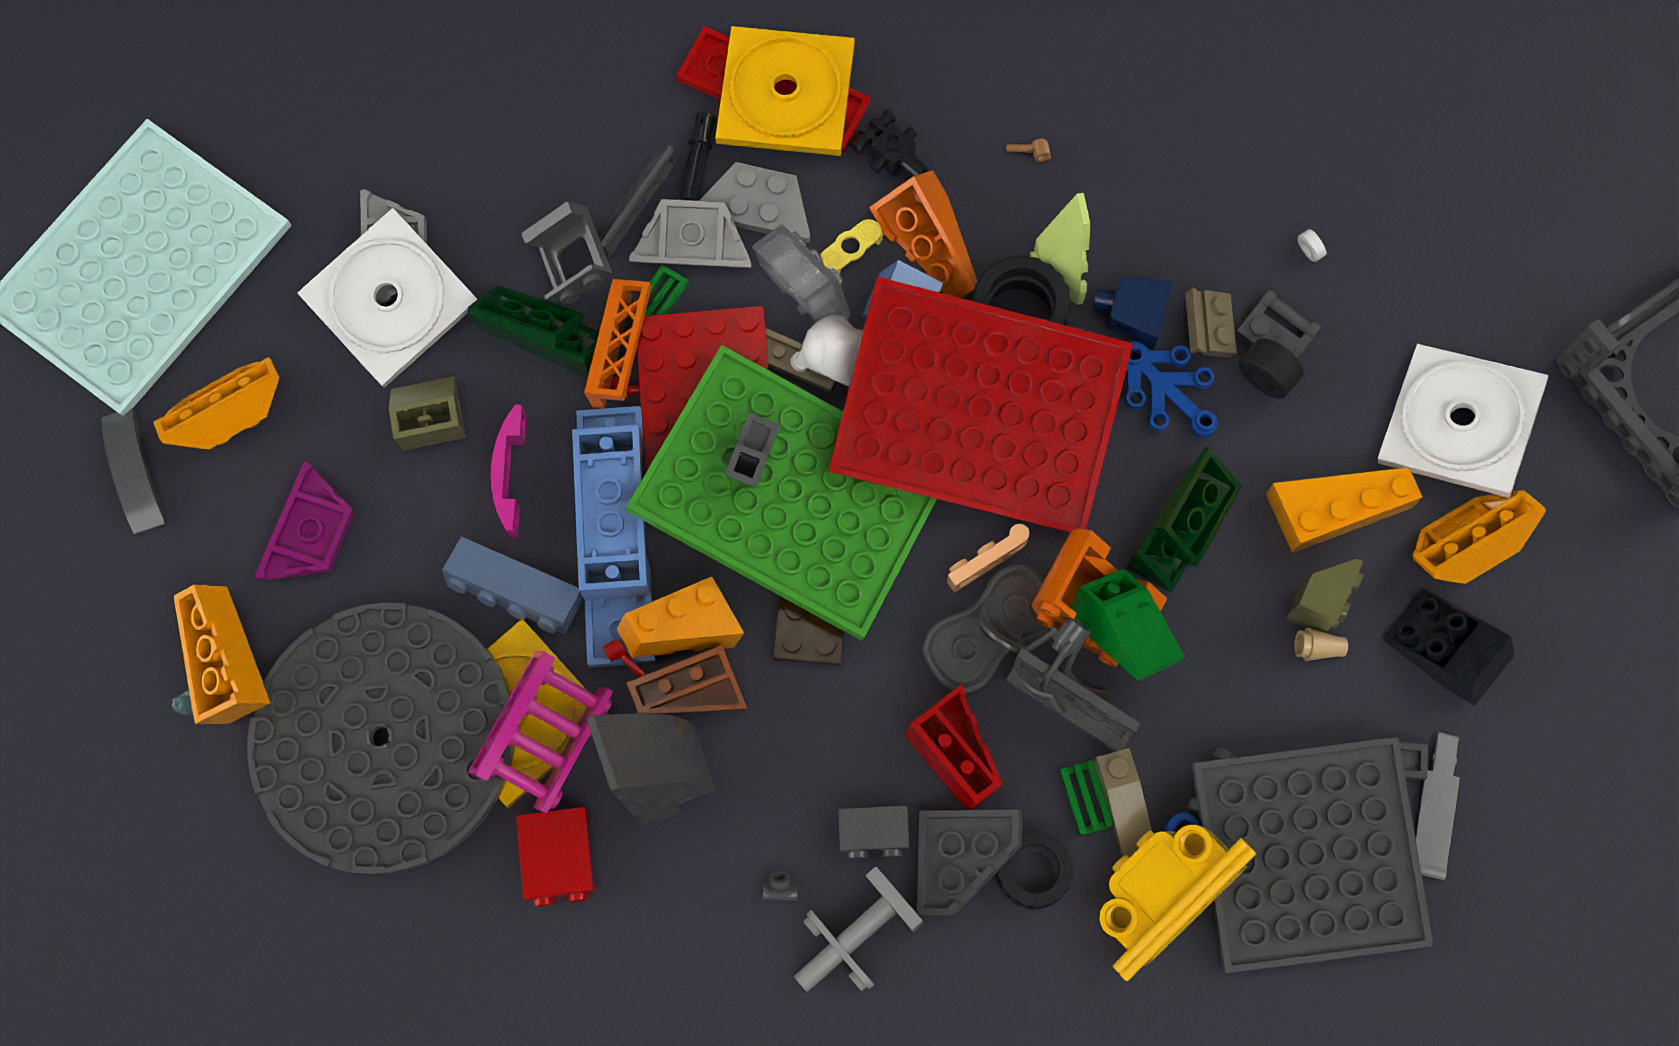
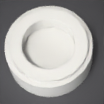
[1298,229,1327,262]

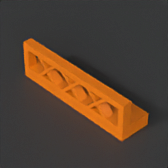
[584,279,652,409]

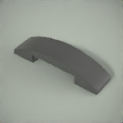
[101,408,167,536]

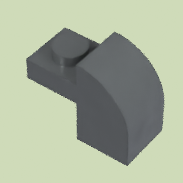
[724,412,780,487]

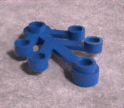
[1125,341,1218,439]

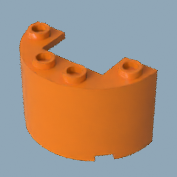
[1032,529,1167,668]

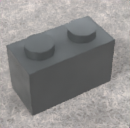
[838,806,909,860]

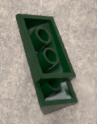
[467,285,599,378]
[1126,447,1242,592]

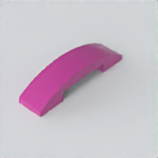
[491,404,527,539]

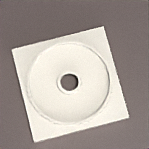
[297,208,478,388]
[1378,344,1549,498]

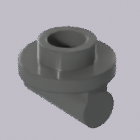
[763,870,798,901]

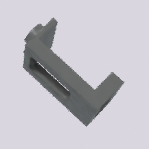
[521,201,612,304]

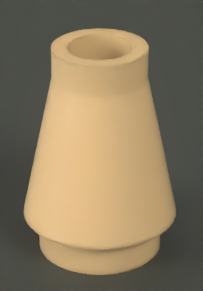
[1294,628,1348,661]

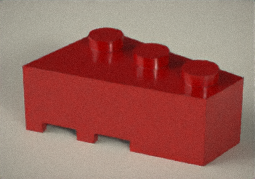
[904,684,1003,810]

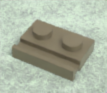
[1185,288,1237,358]

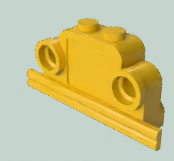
[1100,825,1257,981]

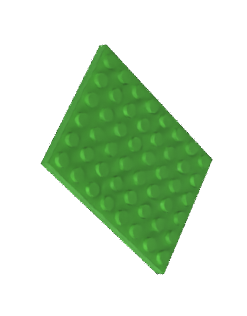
[625,345,937,641]

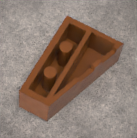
[627,645,747,714]

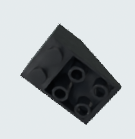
[1385,589,1515,706]

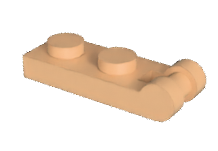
[947,524,1029,593]

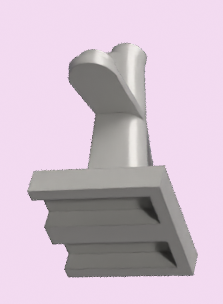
[794,866,924,992]

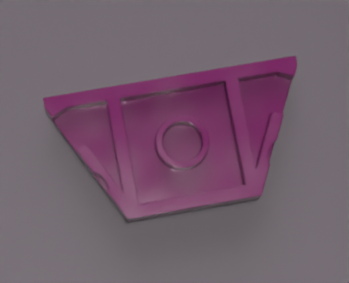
[254,461,356,581]

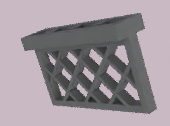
[1005,648,1141,752]

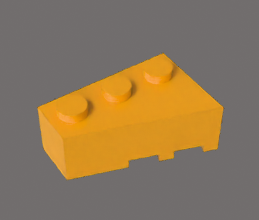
[617,576,744,658]

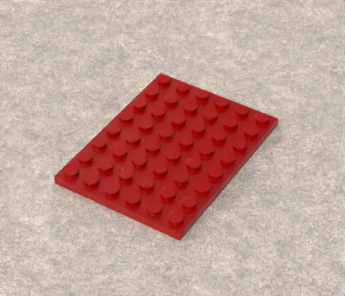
[828,276,1133,532]

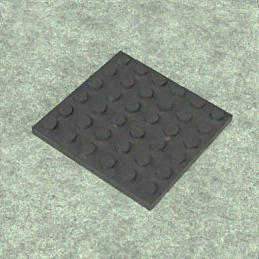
[1191,737,1434,974]

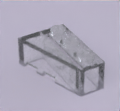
[752,224,851,324]

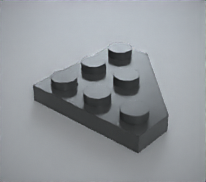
[917,809,1022,916]

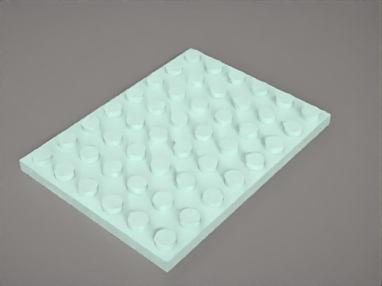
[0,119,292,416]

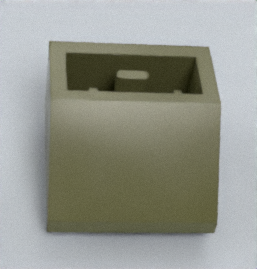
[389,376,466,451]
[1286,559,1364,633]

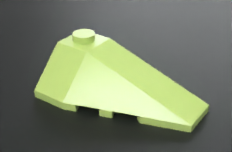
[1030,193,1090,305]

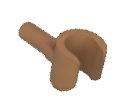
[1006,138,1051,162]

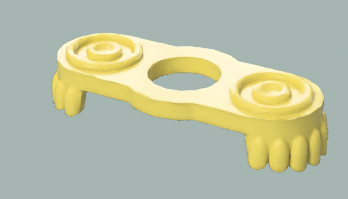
[818,219,883,278]

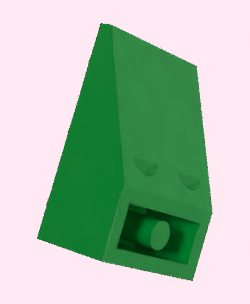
[1067,569,1184,681]

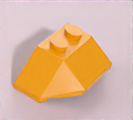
[153,357,280,450]
[1413,489,1546,584]

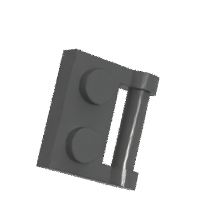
[1235,289,1323,359]

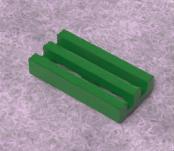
[628,264,690,322]
[1059,760,1114,836]

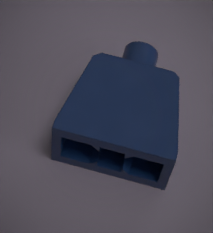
[1092,277,1173,349]

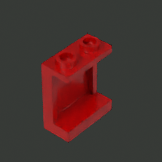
[516,807,597,907]

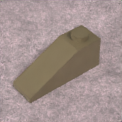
[1093,748,1152,857]

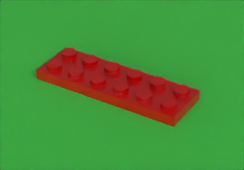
[676,26,871,153]

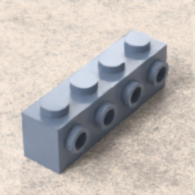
[442,537,583,635]

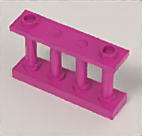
[468,651,613,813]

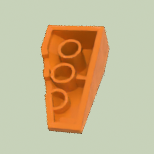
[869,170,978,298]

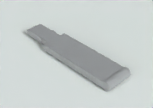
[1415,732,1460,880]

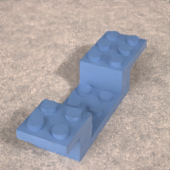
[572,406,656,668]

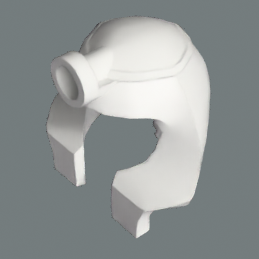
[791,314,863,387]

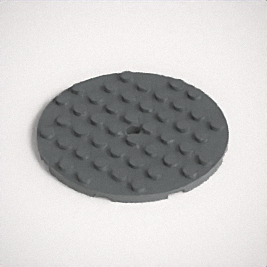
[247,602,515,875]

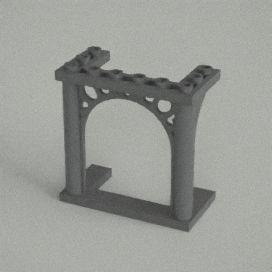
[1555,277,1679,509]

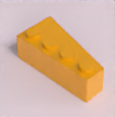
[1266,467,1423,553]
[174,585,271,724]

